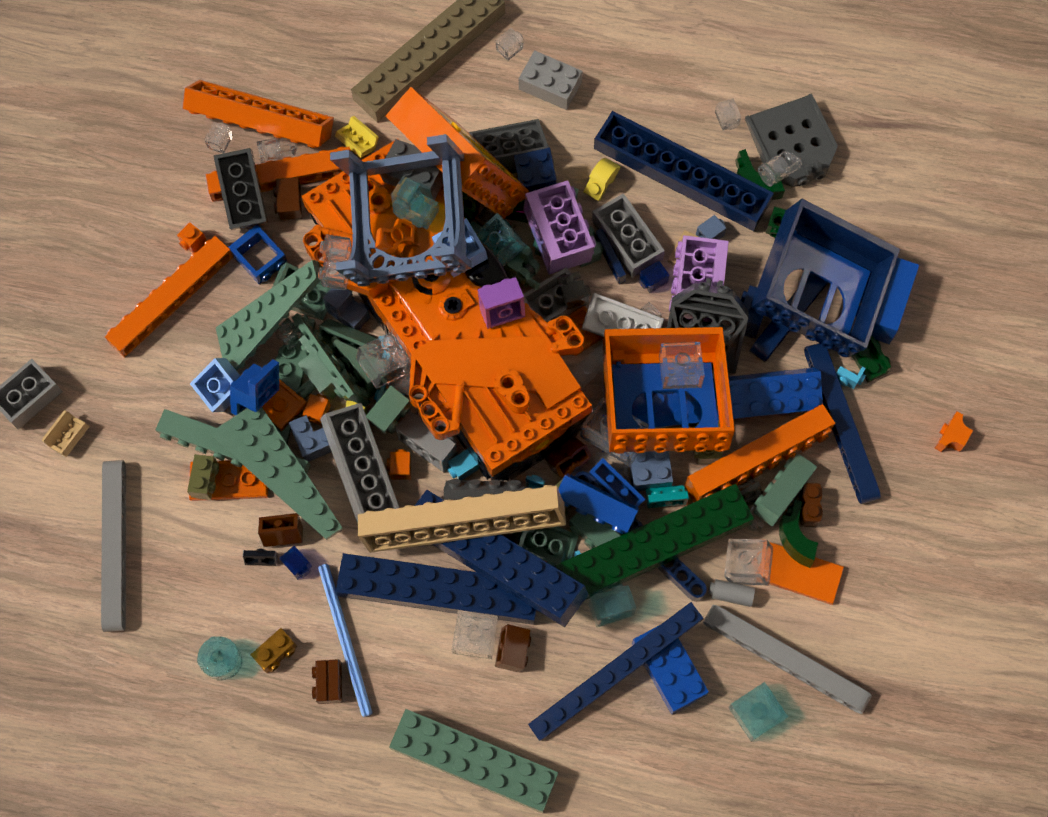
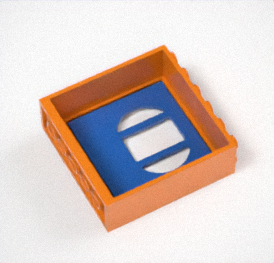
[602,327,735,454]

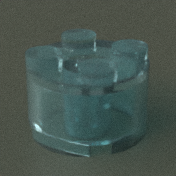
[197,636,242,681]

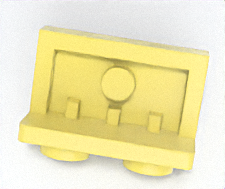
[335,116,379,158]

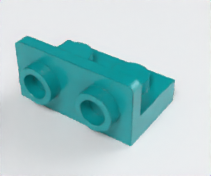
[646,485,689,508]

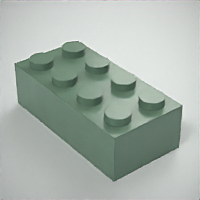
[366,386,411,435]

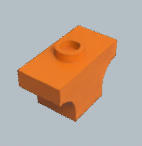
[935,411,973,452]

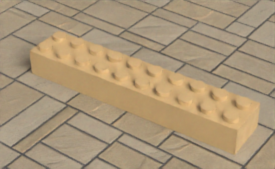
[358,485,566,553]

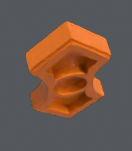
[375,218,415,255]

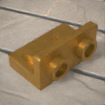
[250,628,297,673]

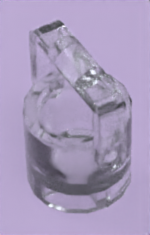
[257,138,297,163]
[758,151,803,187]

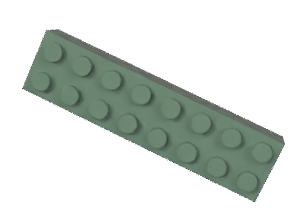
[389,709,558,814]

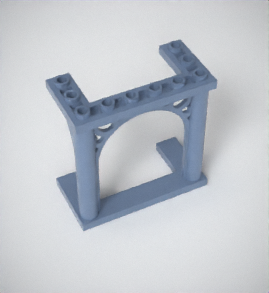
[330,134,472,286]

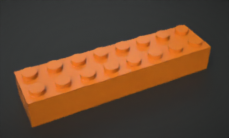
[183,80,334,148]
[684,404,835,502]

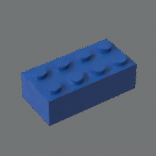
[871,258,919,345]
[558,473,639,534]
[632,626,709,715]

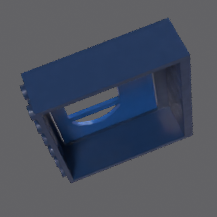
[750,198,900,357]

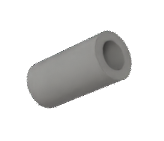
[708,579,755,607]

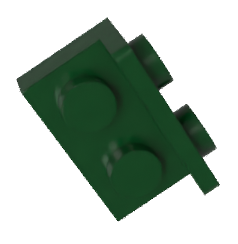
[852,336,891,383]

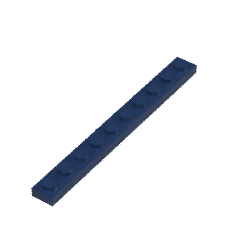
[528,602,704,741]

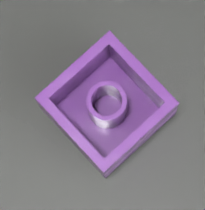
[478,277,525,329]

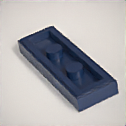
[595,228,626,285]

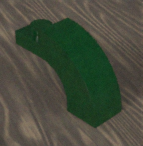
[735,149,785,200]
[779,500,818,568]

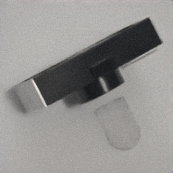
[243,540,278,566]

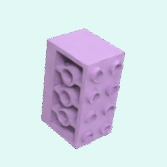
[523,181,596,275]
[669,235,729,322]

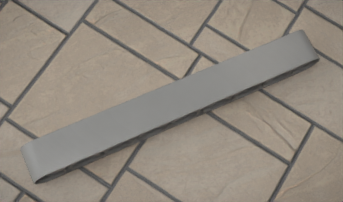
[101,460,126,632]
[703,604,872,714]

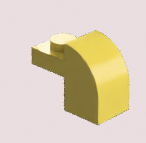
[583,158,621,201]

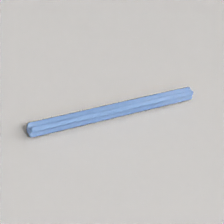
[318,564,373,717]

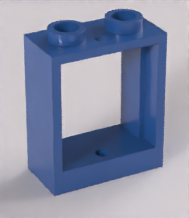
[228,225,288,284]

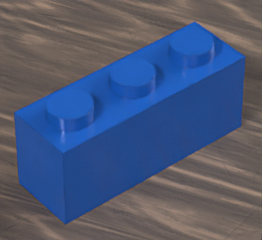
[589,458,645,507]

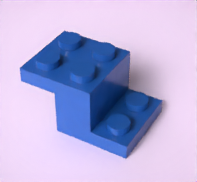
[229,359,279,415]

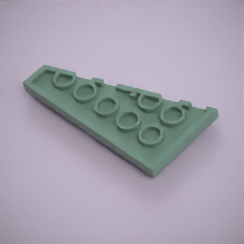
[292,313,371,407]

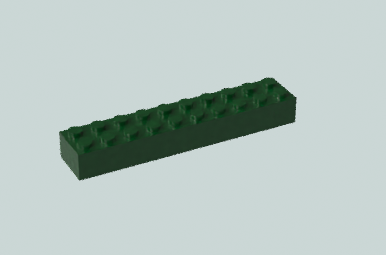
[555,484,754,601]

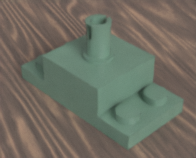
[297,335,352,401]

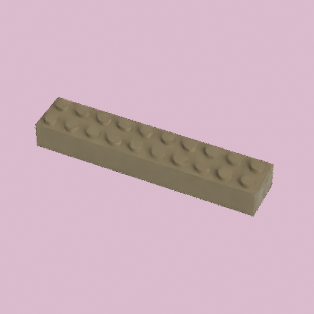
[351,0,505,123]

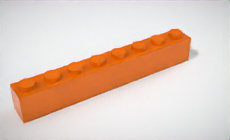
[206,147,351,202]
[105,236,233,358]

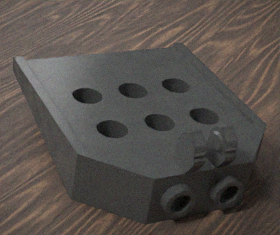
[745,93,838,187]
[667,278,749,374]

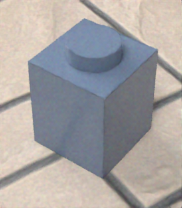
[696,215,726,240]

